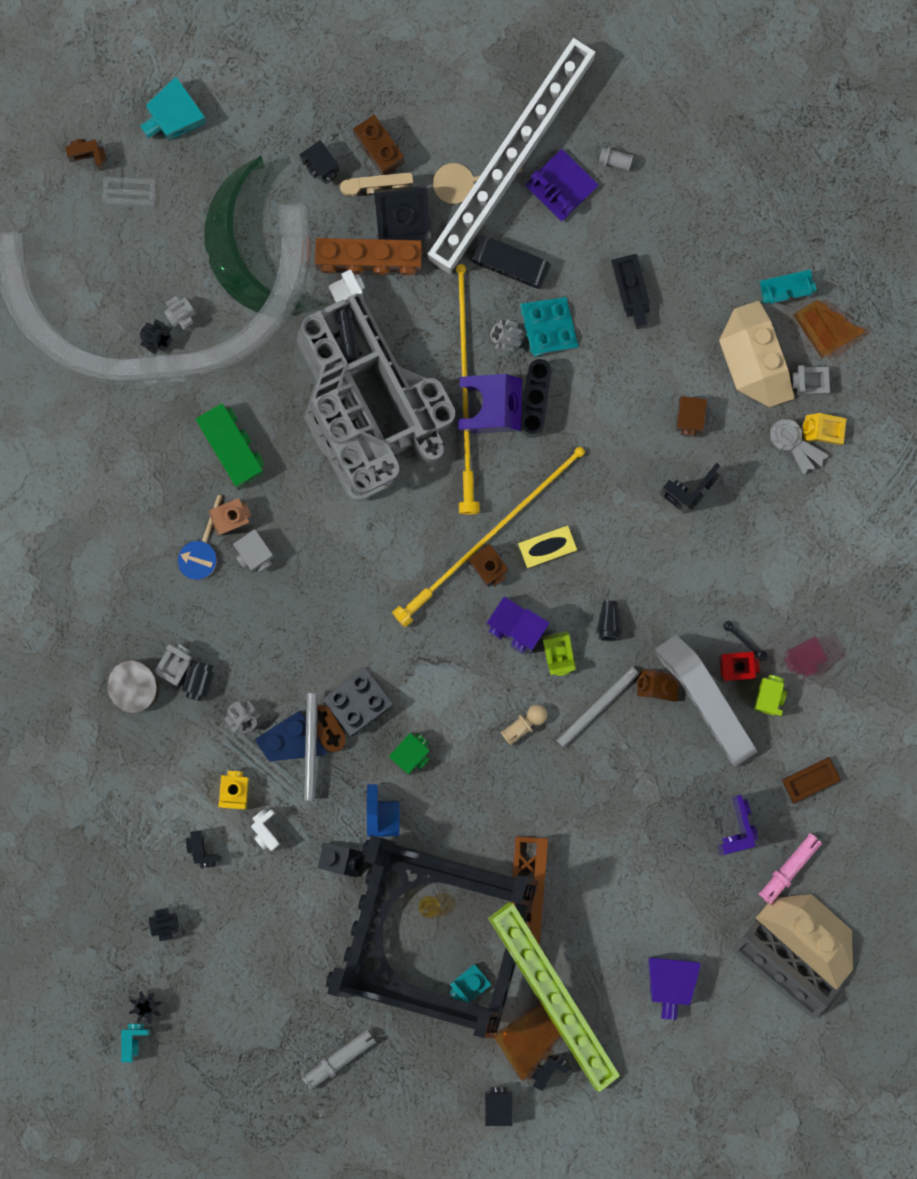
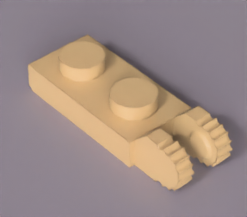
[339,173,413,197]

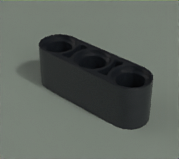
[471,236,551,289]
[521,359,552,438]

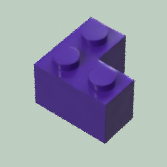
[486,597,549,654]

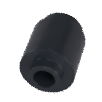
[182,661,214,701]

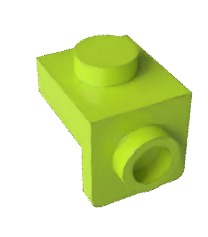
[542,631,576,676]

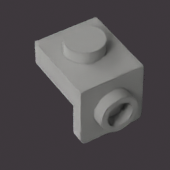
[792,365,830,395]
[155,643,193,687]

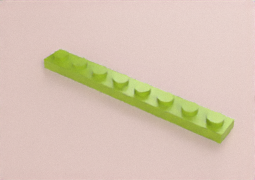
[488,902,620,1092]

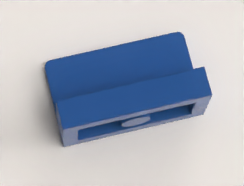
[366,784,400,837]

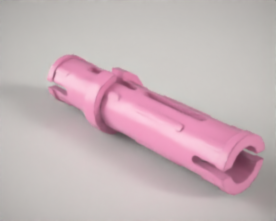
[758,833,823,905]

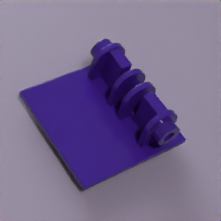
[525,149,599,222]

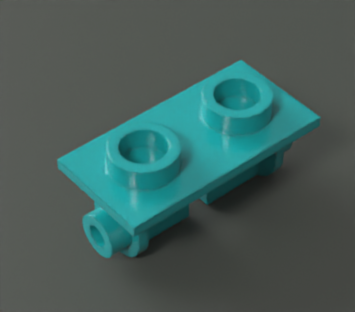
[760,269,816,305]

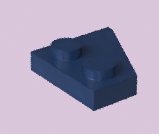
[255,711,327,762]

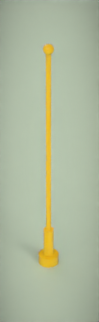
[456,264,480,515]
[391,447,585,628]

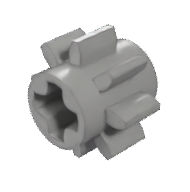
[163,296,196,330]
[490,319,523,353]
[224,701,260,734]

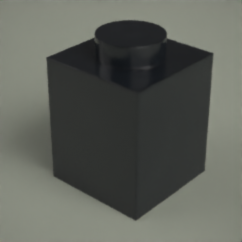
[485,1086,512,1126]

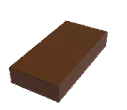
[781,757,841,804]

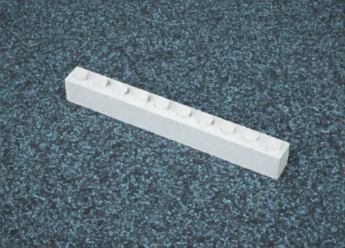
[428,38,595,274]

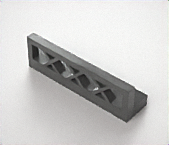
[732,919,840,1020]

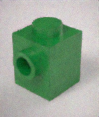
[388,733,430,775]

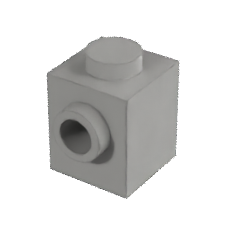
[233,529,274,573]

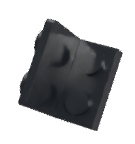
[659,462,721,513]

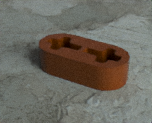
[317,705,346,752]

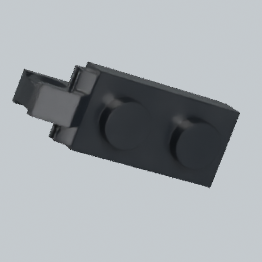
[611,253,650,330]

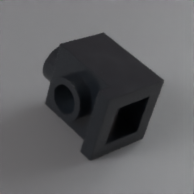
[299,140,339,184]

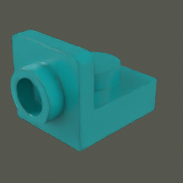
[449,964,491,1003]
[121,1023,150,1063]

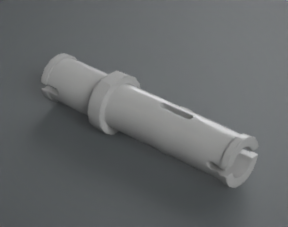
[301,1029,376,1091]

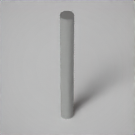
[556,667,639,748]
[304,693,318,801]

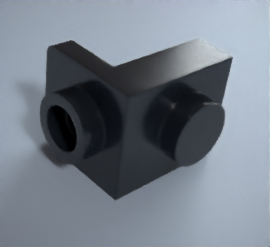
[186,830,222,869]
[318,842,363,878]
[531,1055,572,1091]

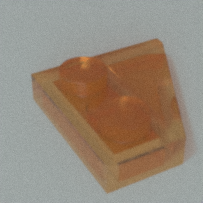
[793,300,865,359]

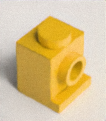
[218,771,249,810]

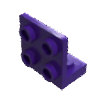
[717,794,758,856]

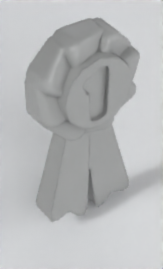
[770,419,828,474]

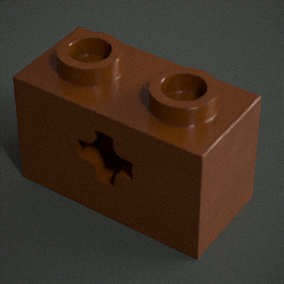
[353,114,405,175]

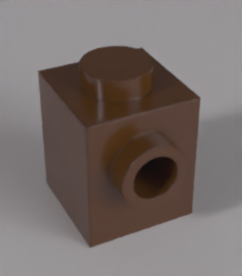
[468,544,509,587]

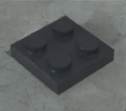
[374,185,431,240]

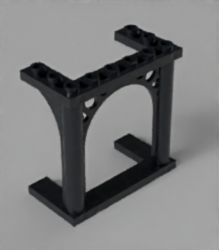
[326,835,539,1038]

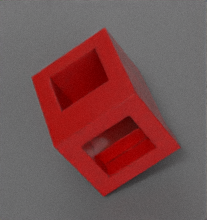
[719,652,760,682]

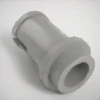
[599,146,633,171]

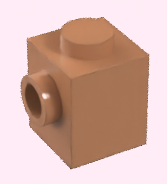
[208,498,251,536]

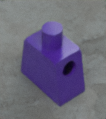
[648,957,701,1020]

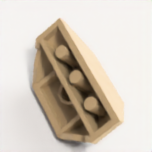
[719,300,794,408]
[756,894,853,989]

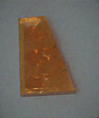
[494,1004,560,1081]

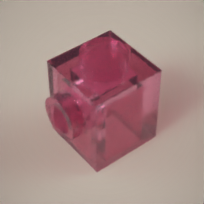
[784,636,828,677]

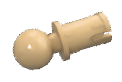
[500,705,548,746]

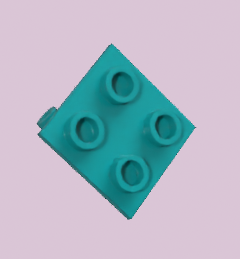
[520,297,579,357]

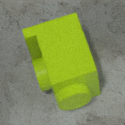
[753,675,787,717]

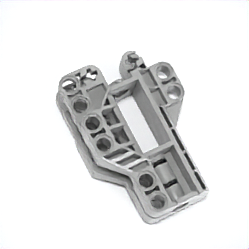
[296,294,455,502]

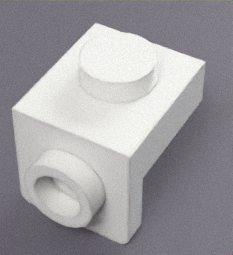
[329,269,365,303]
[251,809,281,851]

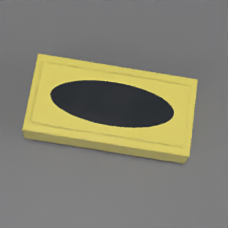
[518,525,577,569]

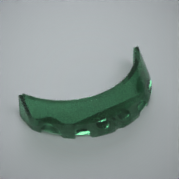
[204,156,304,319]

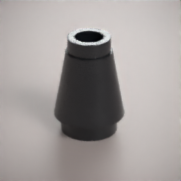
[596,601,623,641]

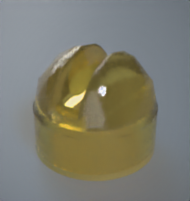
[418,896,440,919]

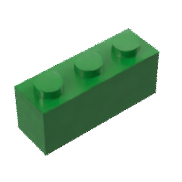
[195,403,265,490]

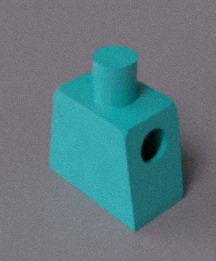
[140,77,206,141]

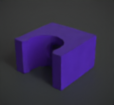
[458,374,522,434]

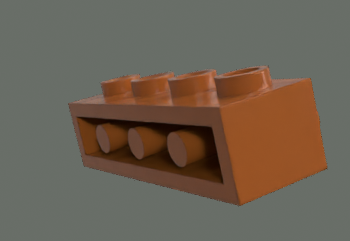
[315,238,422,276]

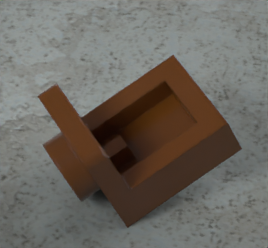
[65,139,107,171]
[637,670,680,702]

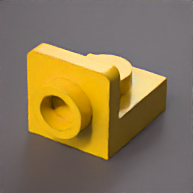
[802,413,846,445]

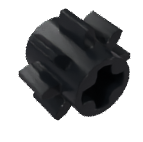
[139,319,172,354]
[149,908,179,941]
[129,991,162,1024]

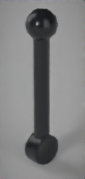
[723,621,768,661]

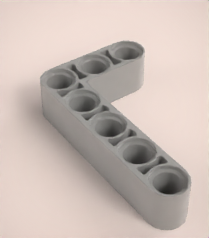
[654,635,757,767]

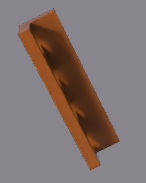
[510,836,548,946]

